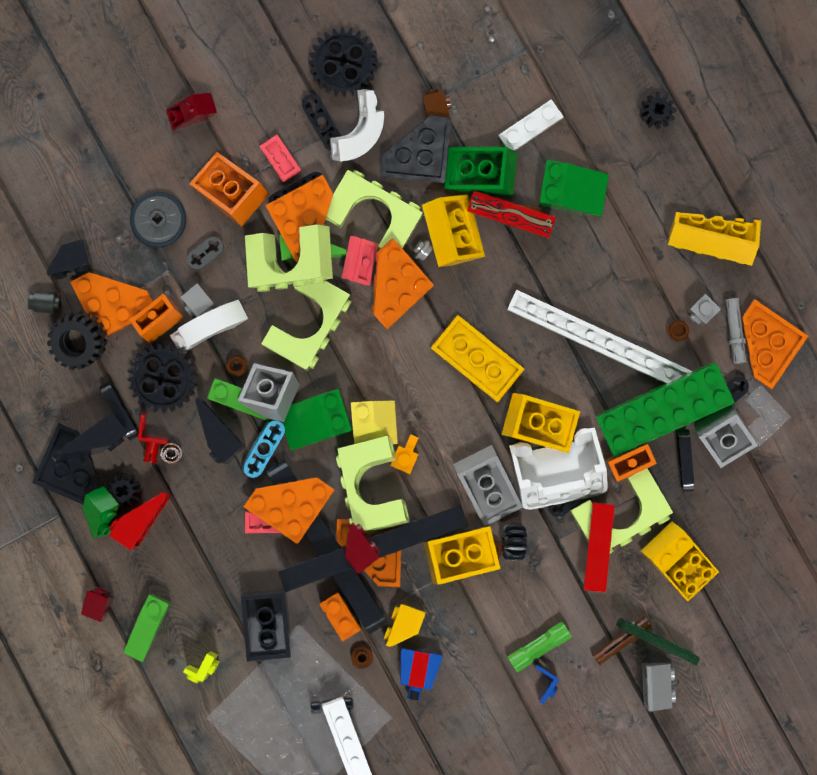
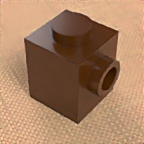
[423,89,452,117]

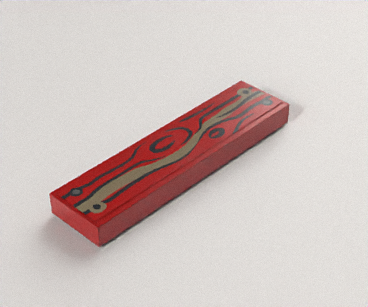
[467,191,556,238]

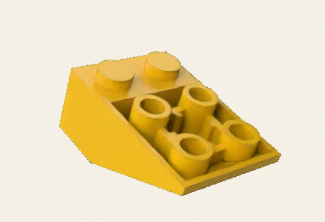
[641,521,719,602]

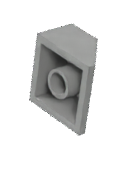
[238,363,299,422]
[694,404,758,468]
[642,662,676,711]

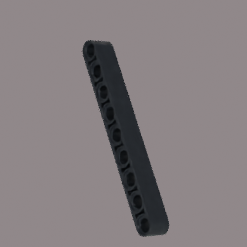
[266,459,388,635]
[278,505,468,593]

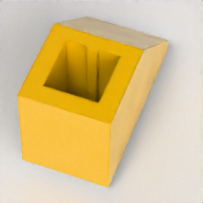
[384,603,426,647]

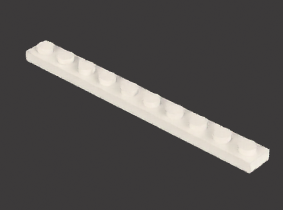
[507,290,692,384]

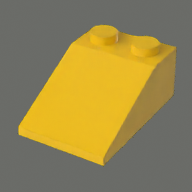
[501,393,580,453]
[423,526,500,585]

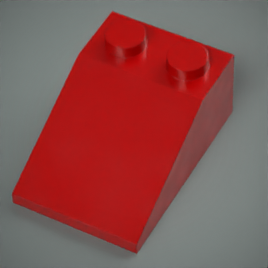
[109,492,172,550]

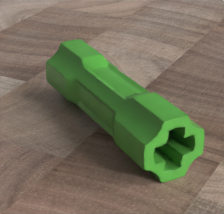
[507,621,572,673]

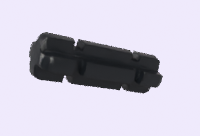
[310,697,354,714]

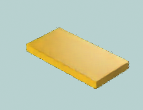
[430,315,525,403]

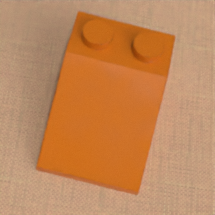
[189,152,269,227]

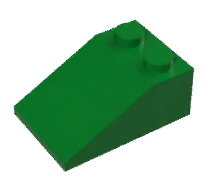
[444,147,518,195]
[538,160,609,217]
[282,389,352,451]

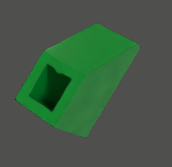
[83,486,119,539]

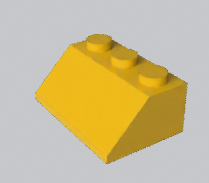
[422,195,485,267]

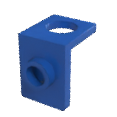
[534,664,559,704]

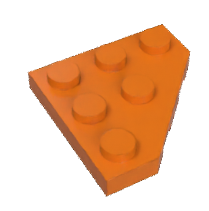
[265,175,333,263]
[371,238,434,329]
[70,272,153,338]
[741,299,808,390]
[244,477,335,544]
[336,519,402,587]

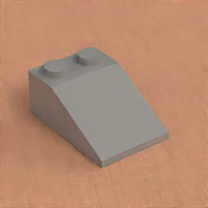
[453,445,523,527]

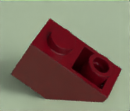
[166,93,217,131]
[344,523,380,574]
[81,587,114,622]

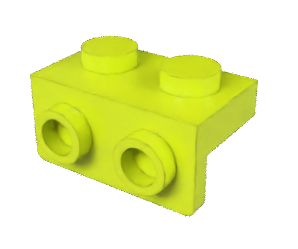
[183,651,220,683]

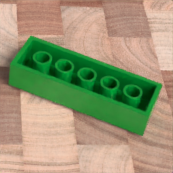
[595,362,735,458]

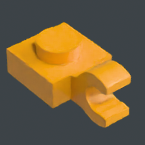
[390,435,419,474]

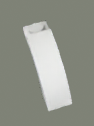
[330,89,384,161]
[170,300,248,354]

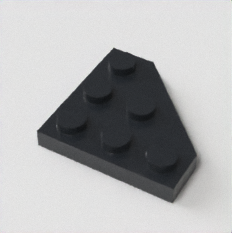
[380,115,451,183]
[32,423,101,505]

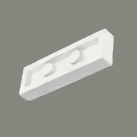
[498,99,563,151]

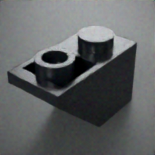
[47,239,93,280]

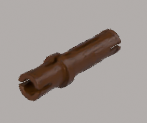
[592,616,652,666]

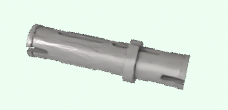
[725,298,747,364]

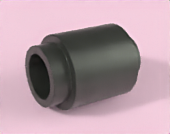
[28,291,61,314]

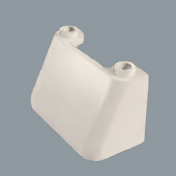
[509,427,608,510]

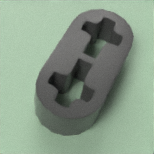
[187,237,224,271]

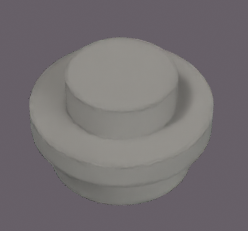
[413,240,433,261]

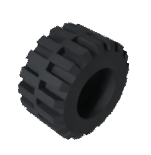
[47,311,108,370]

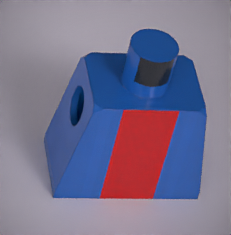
[401,647,443,701]

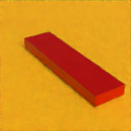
[583,503,615,593]

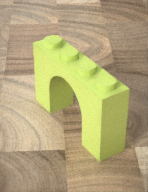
[326,170,423,250]
[245,224,333,292]
[261,280,352,371]
[336,436,410,534]
[570,468,673,554]

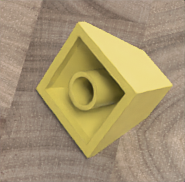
[351,401,398,444]

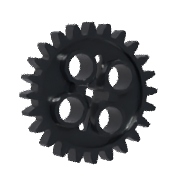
[308,27,378,98]
[127,342,198,413]

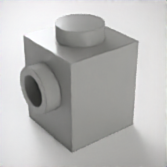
[181,284,216,317]
[687,294,721,327]

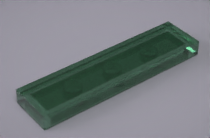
[616,618,700,666]

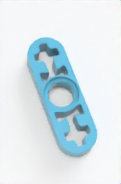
[242,420,285,478]

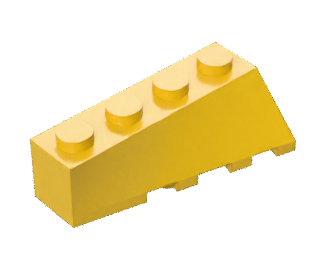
[668,212,761,266]

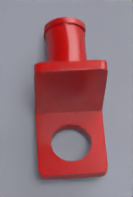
[138,413,170,463]

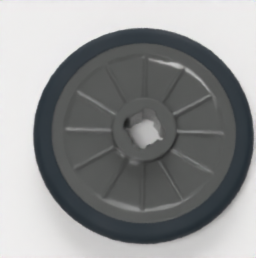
[130,192,186,248]

